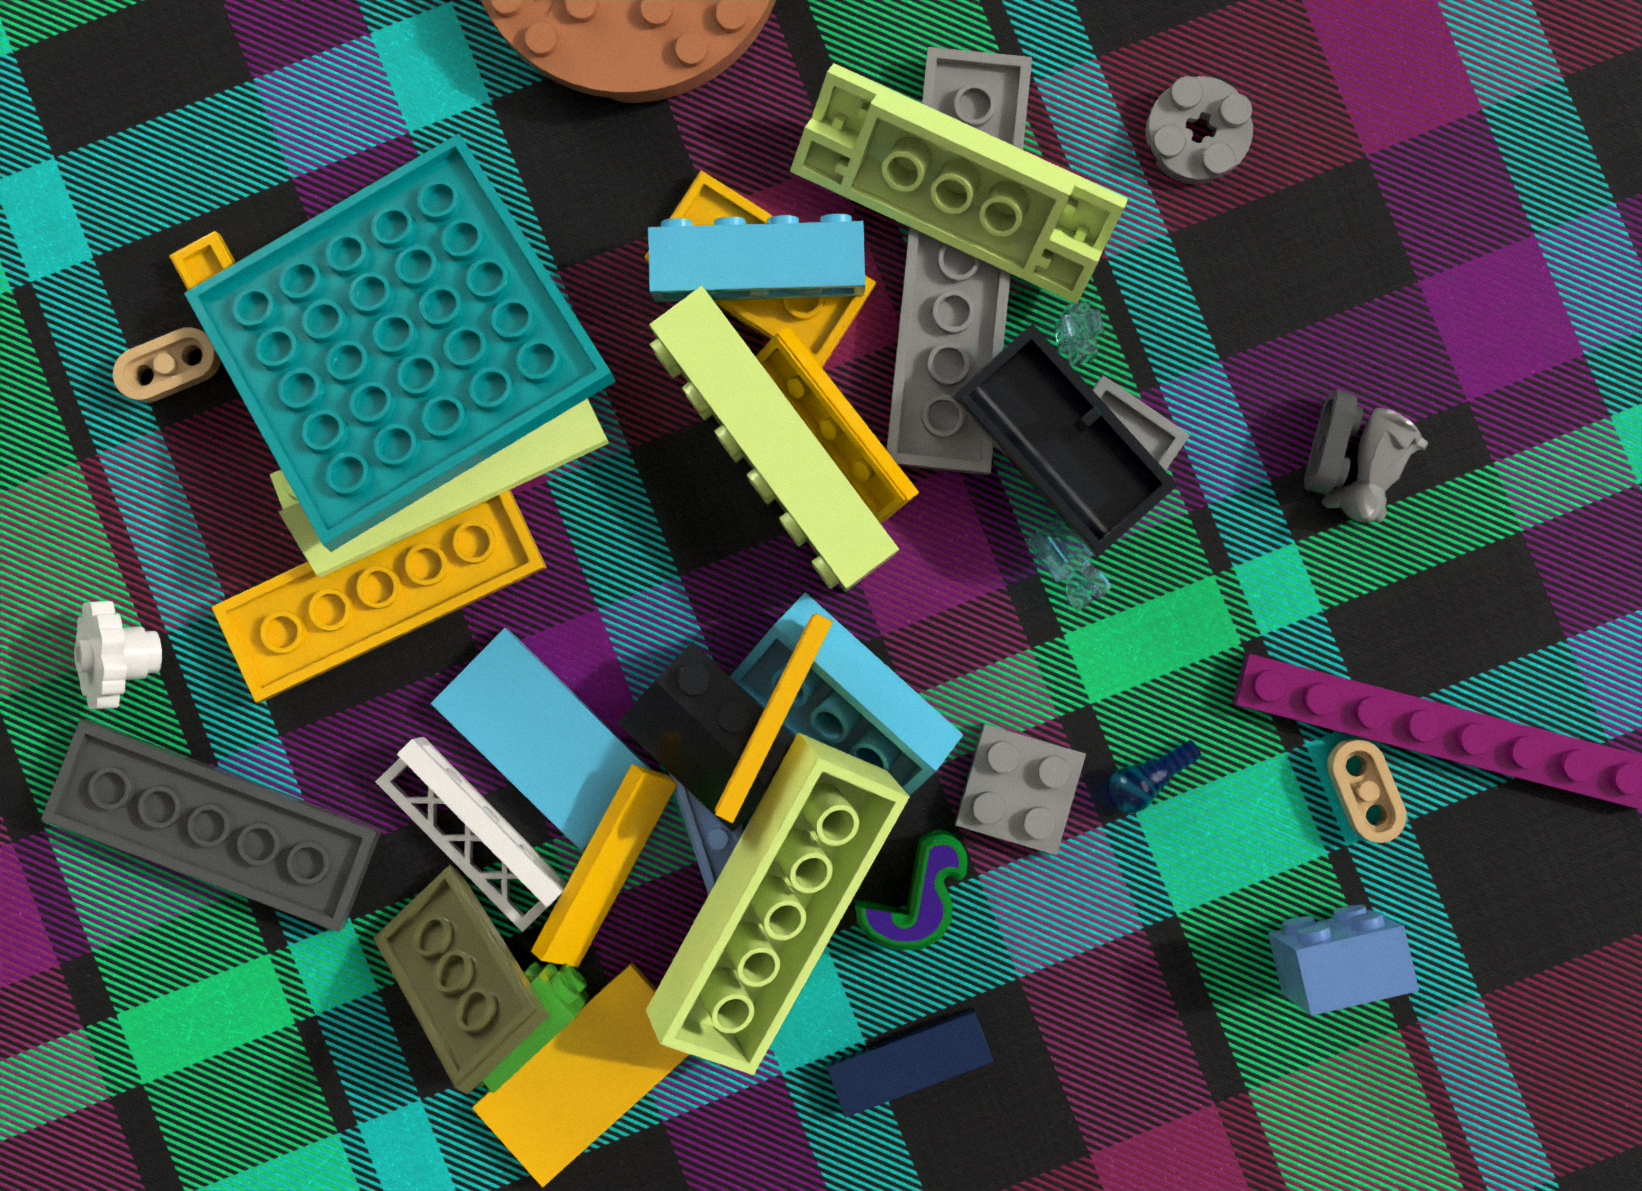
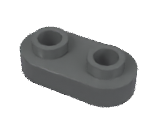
[1304,389,1363,495]

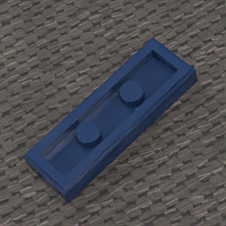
[826,1008,994,1118]

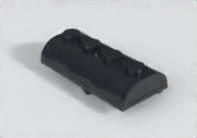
[951,324,1178,558]

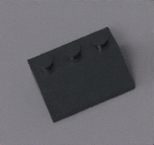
[617,642,795,832]

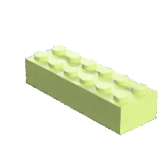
[649,286,899,592]
[646,733,910,1075]

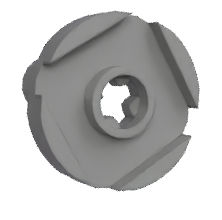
[1145,76,1253,185]

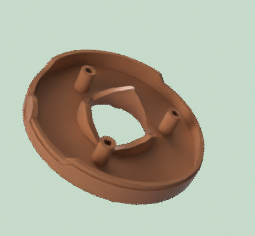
[481,0,776,103]

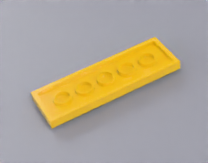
[212,490,547,703]

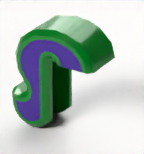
[855,830,968,950]

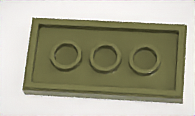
[373,865,550,1094]

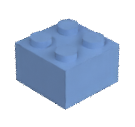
[1268,905,1419,1016]

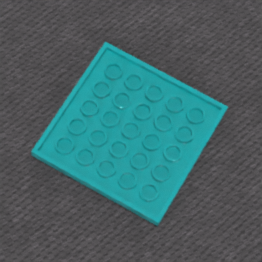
[184,133,616,552]

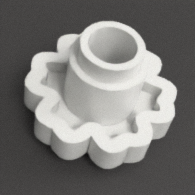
[74,601,162,709]

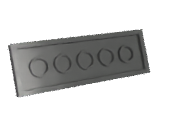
[41,719,382,932]

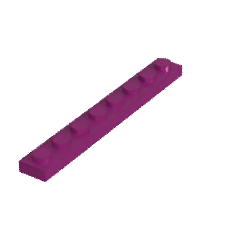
[1232,654,1642,810]

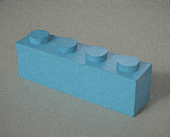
[648,214,865,302]

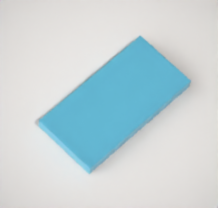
[430,628,652,851]

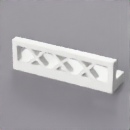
[375,737,567,932]

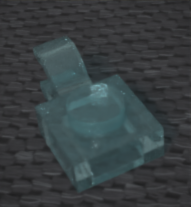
[1055,301,1104,365]
[1025,515,1111,611]

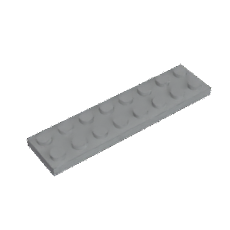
[887,47,1032,475]

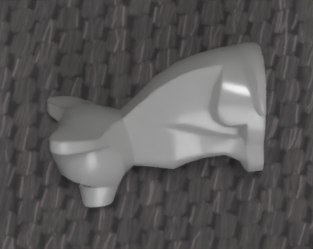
[1322,408,1428,523]

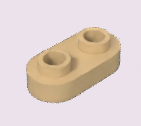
[113,327,221,403]
[1327,739,1406,843]

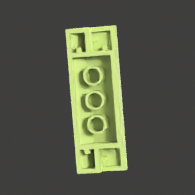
[790,63,1128,304]
[270,398,609,578]

